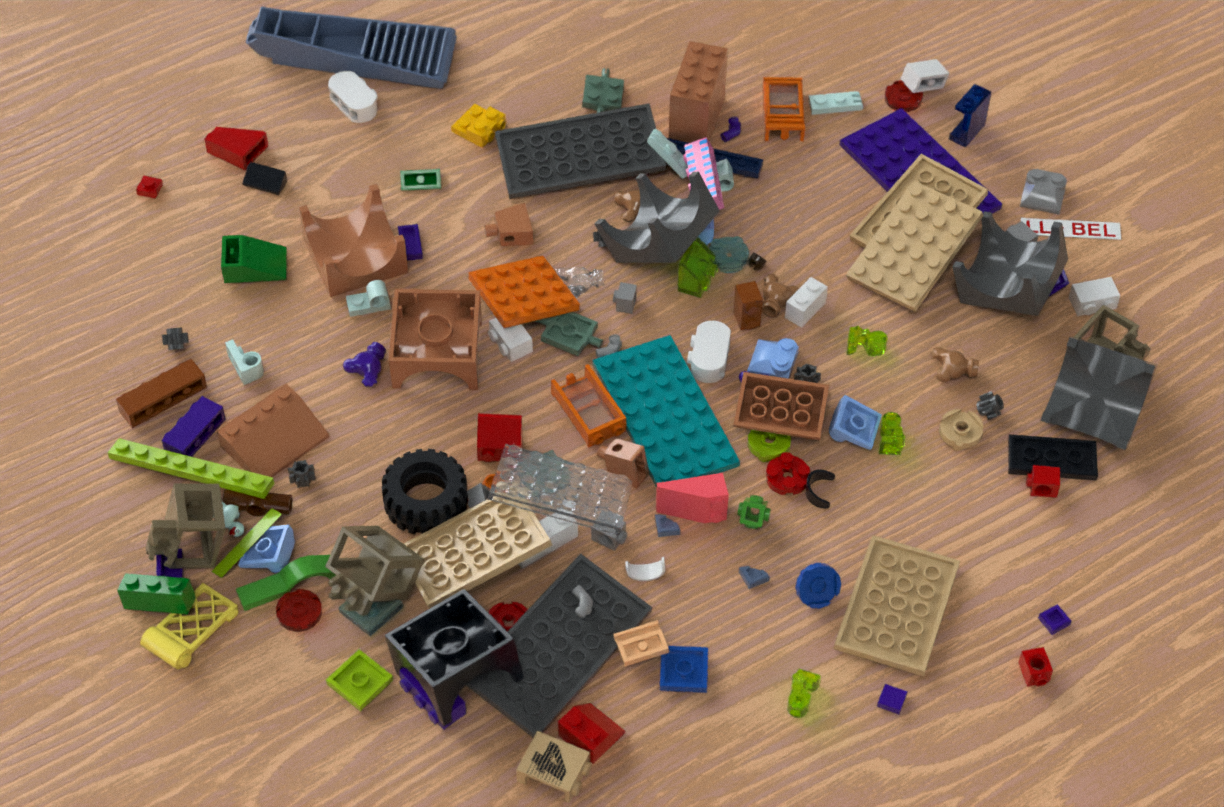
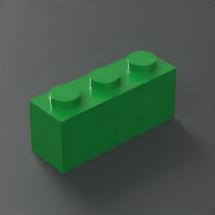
[117,573,196,614]

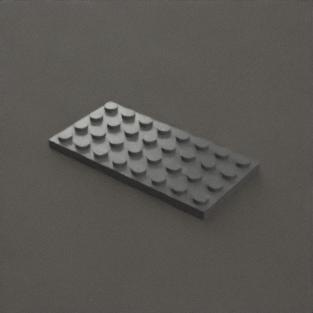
[495,103,666,199]
[466,554,653,738]

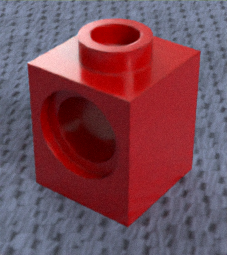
[1026,465,1060,498]
[1018,647,1053,687]

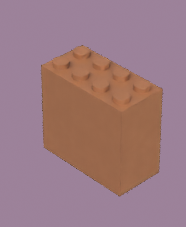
[668,41,728,143]

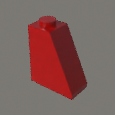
[204,127,269,170]

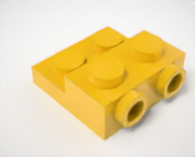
[451,104,507,148]

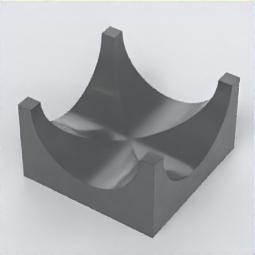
[595,171,720,263]
[953,211,1068,316]
[1040,337,1157,450]

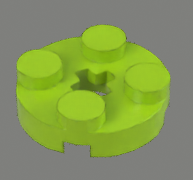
[747,430,791,462]

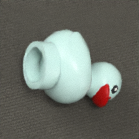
[213,502,244,537]

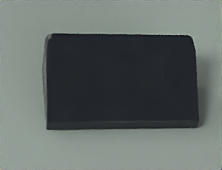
[242,162,287,195]

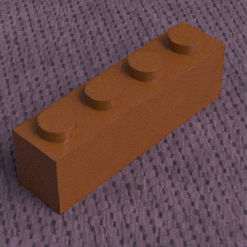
[116,358,207,428]

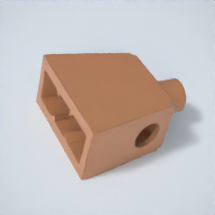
[484,203,533,246]
[597,439,649,489]

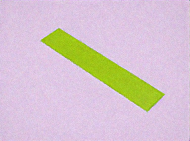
[211,508,282,578]

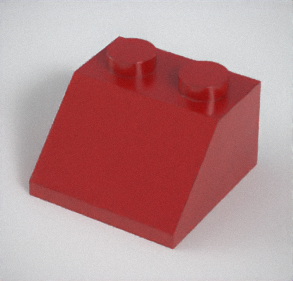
[477,413,523,463]
[558,703,625,764]

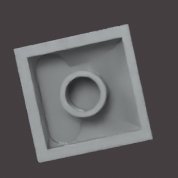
[1020,169,1067,215]

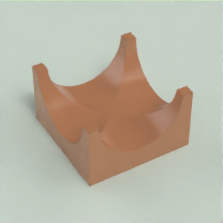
[299,183,408,297]
[389,289,482,390]

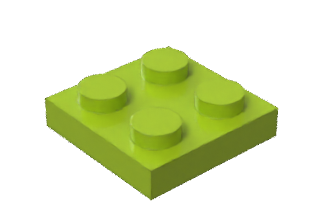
[326,649,393,711]

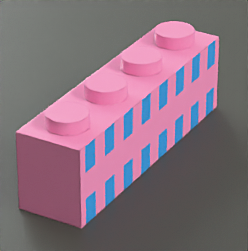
[683,137,724,210]

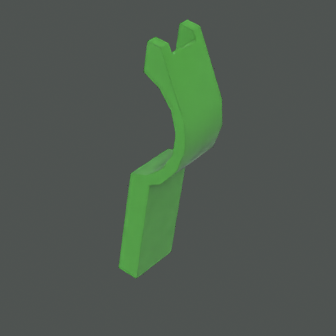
[236,555,336,611]

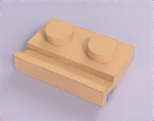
[614,620,669,667]

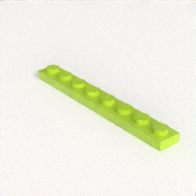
[108,438,274,499]

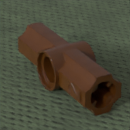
[223,489,293,516]

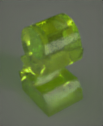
[847,326,888,356]
[879,412,905,455]
[787,668,821,718]

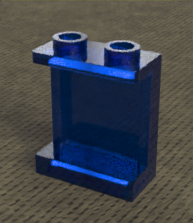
[949,84,992,148]

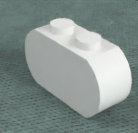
[328,71,378,123]
[687,321,731,383]

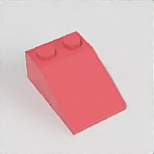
[656,473,729,523]

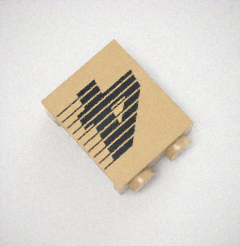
[516,731,592,803]

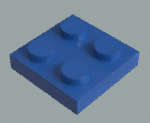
[660,646,708,693]

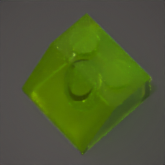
[678,237,718,298]

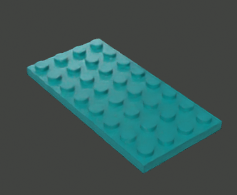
[592,335,740,487]

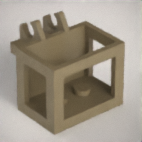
[1074,305,1151,360]
[146,484,226,569]
[325,525,425,616]

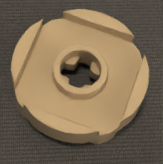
[939,409,983,451]

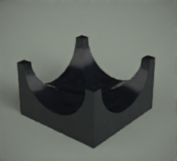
[385,589,524,726]

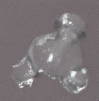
[556,266,604,298]

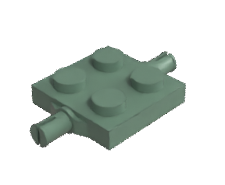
[582,68,624,113]
[536,312,603,356]

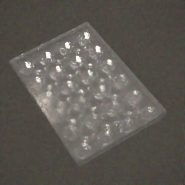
[488,444,633,536]

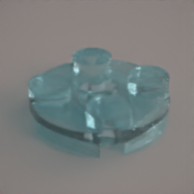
[708,236,749,273]

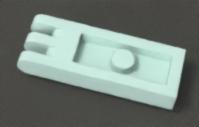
[808,91,863,115]
[647,129,688,179]

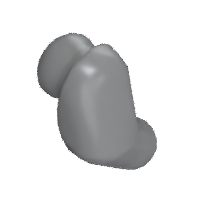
[595,334,622,358]
[572,585,593,618]

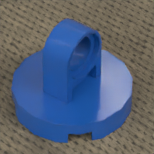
[795,563,841,608]

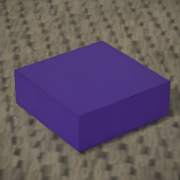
[1038,604,1071,635]
[877,684,908,714]

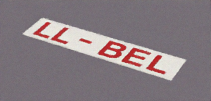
[1021,218,1121,240]

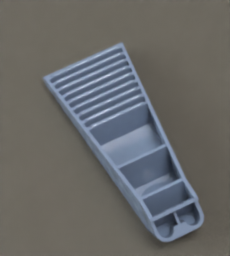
[246,6,457,89]

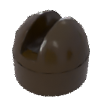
[748,252,767,270]

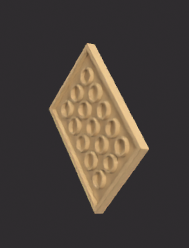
[850,154,988,248]
[846,181,983,312]
[404,484,553,609]
[834,535,960,677]

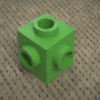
[737,495,771,529]

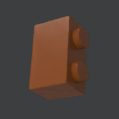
[733,281,763,331]

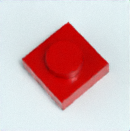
[136,175,163,199]

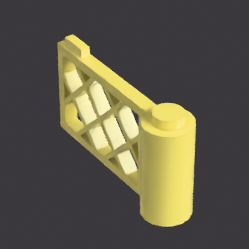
[140,583,238,670]

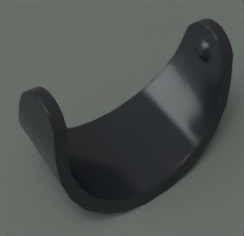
[805,469,835,509]

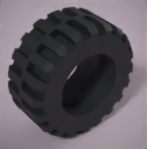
[381,449,468,534]

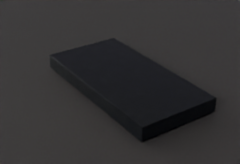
[1008,434,1098,481]

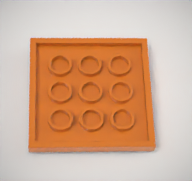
[468,256,580,328]

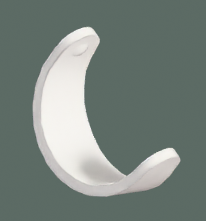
[625,557,665,581]

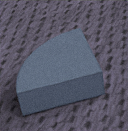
[655,514,680,537]
[739,566,770,589]

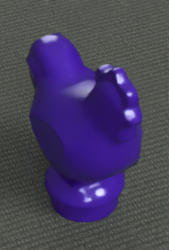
[343,342,386,387]

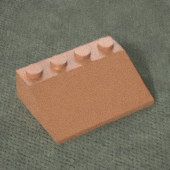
[733,372,829,440]
[217,384,329,477]

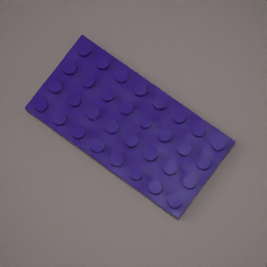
[839,108,1002,214]

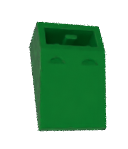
[221,235,287,283]

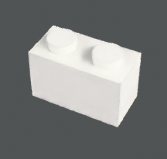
[901,59,949,93]
[785,277,828,328]
[1069,277,1120,316]
[488,318,533,362]

